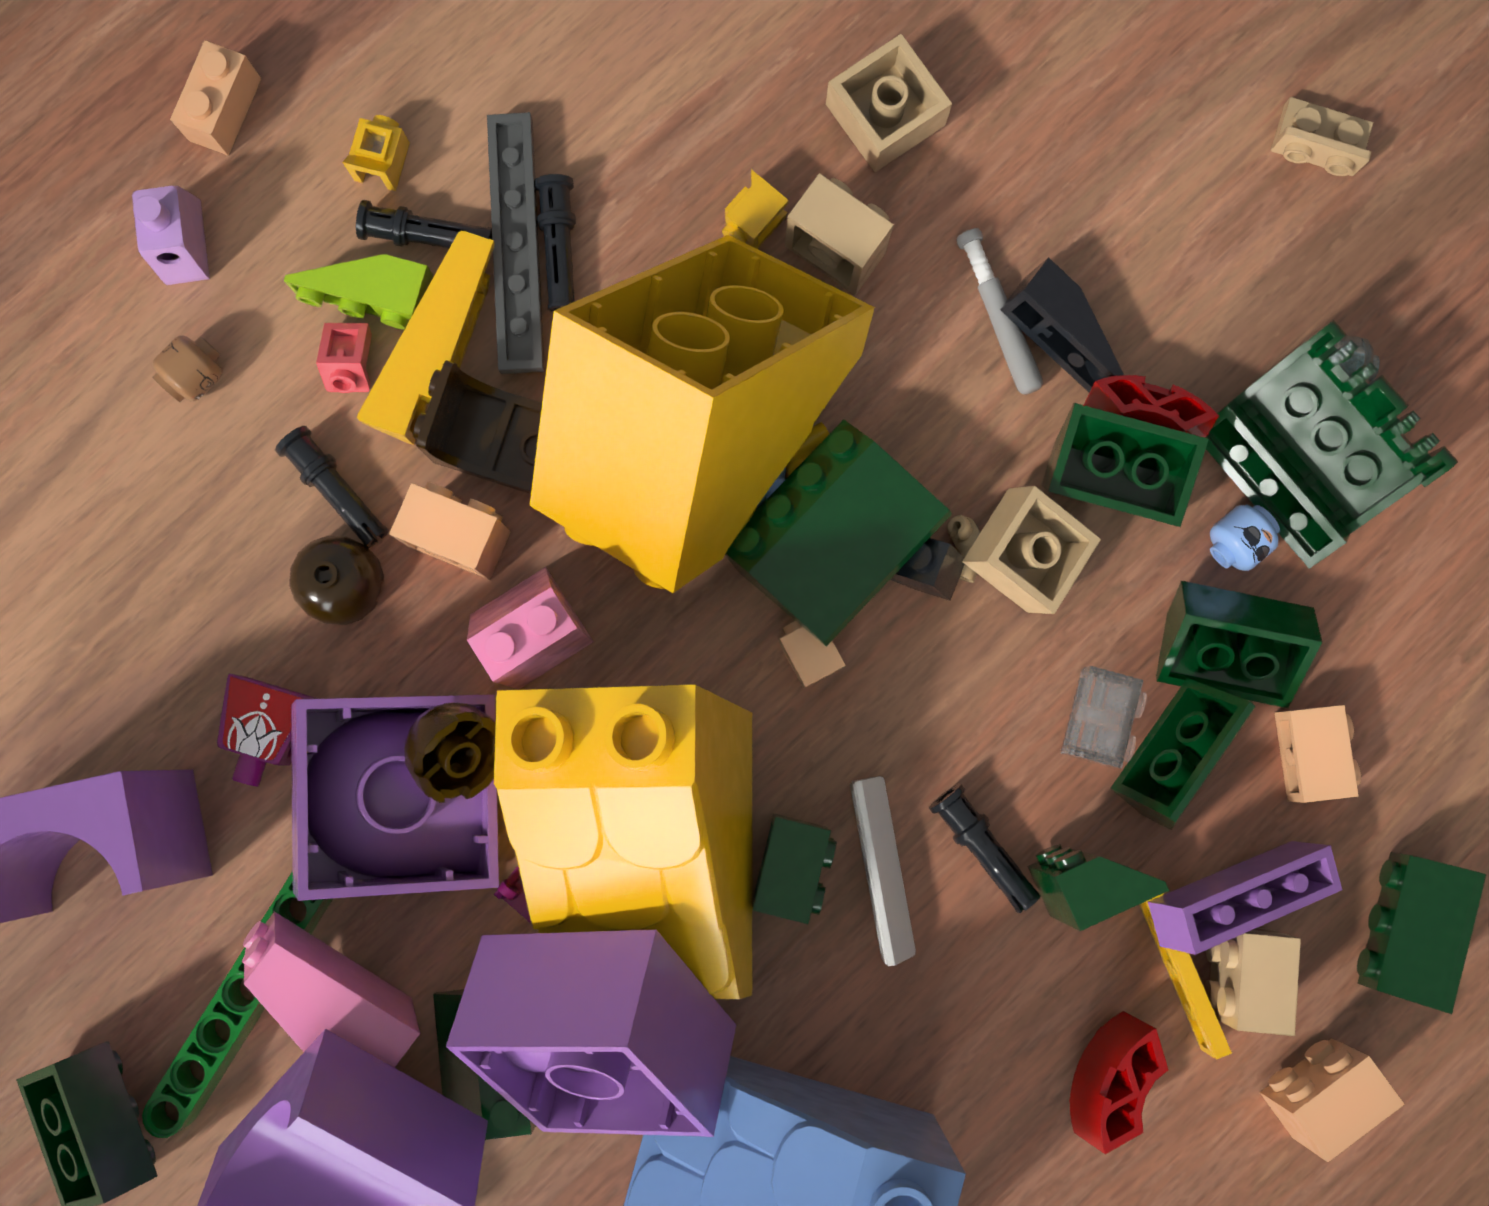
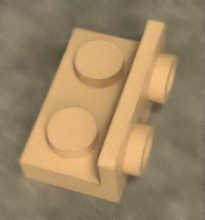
[1271,97,1374,176]

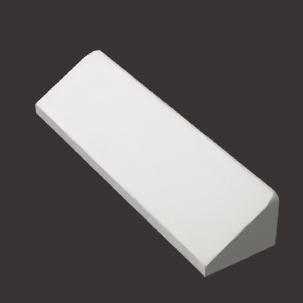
[850,776,916,967]

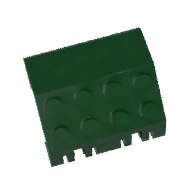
[1206,320,1458,569]

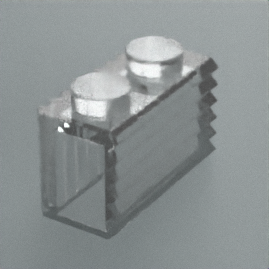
[1061,666,1147,769]

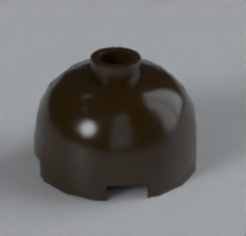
[289,536,384,625]
[404,703,496,803]

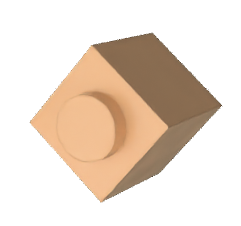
[779,621,846,689]

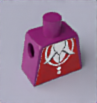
[217,673,318,787]

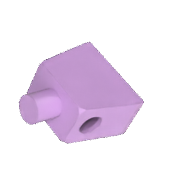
[132,186,210,285]

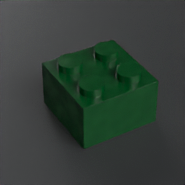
[752,813,837,924]

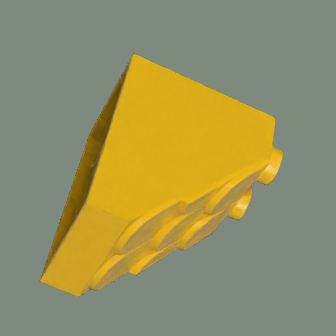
[530,235,875,593]
[494,685,752,999]

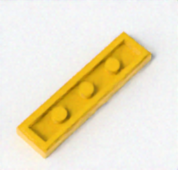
[1139,876,1232,1059]

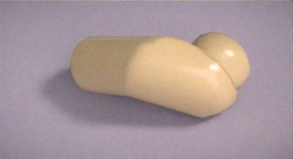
[947,515,981,583]

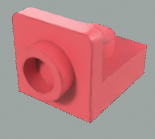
[316,323,372,393]

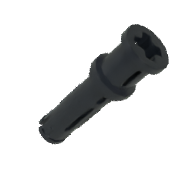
[534,174,576,312]
[356,200,492,248]
[275,426,389,548]
[929,783,1041,913]

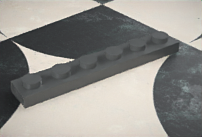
[487,112,545,374]

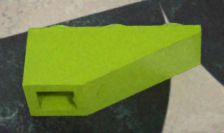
[284,254,434,330]

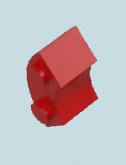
[1084,375,1219,438]
[1069,1011,1169,1155]

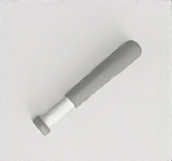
[956,228,1043,395]

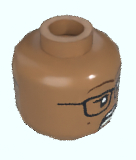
[152,335,222,402]

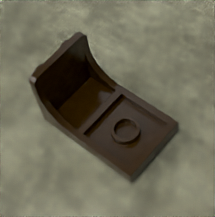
[413,360,542,494]

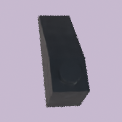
[1000,257,1124,393]

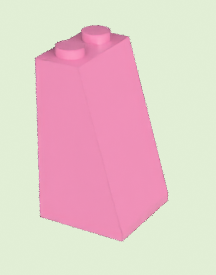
[467,567,594,690]
[242,911,420,1068]

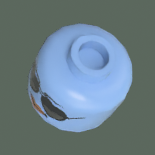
[1210,505,1280,571]

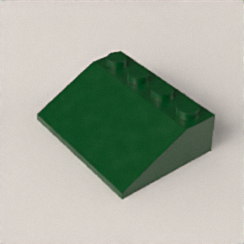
[725,419,952,647]

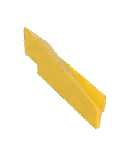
[357,231,495,445]

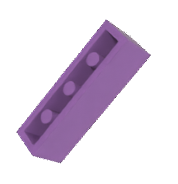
[1148,841,1343,955]

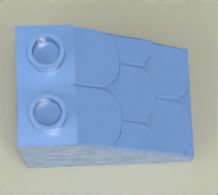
[623,1056,966,1206]

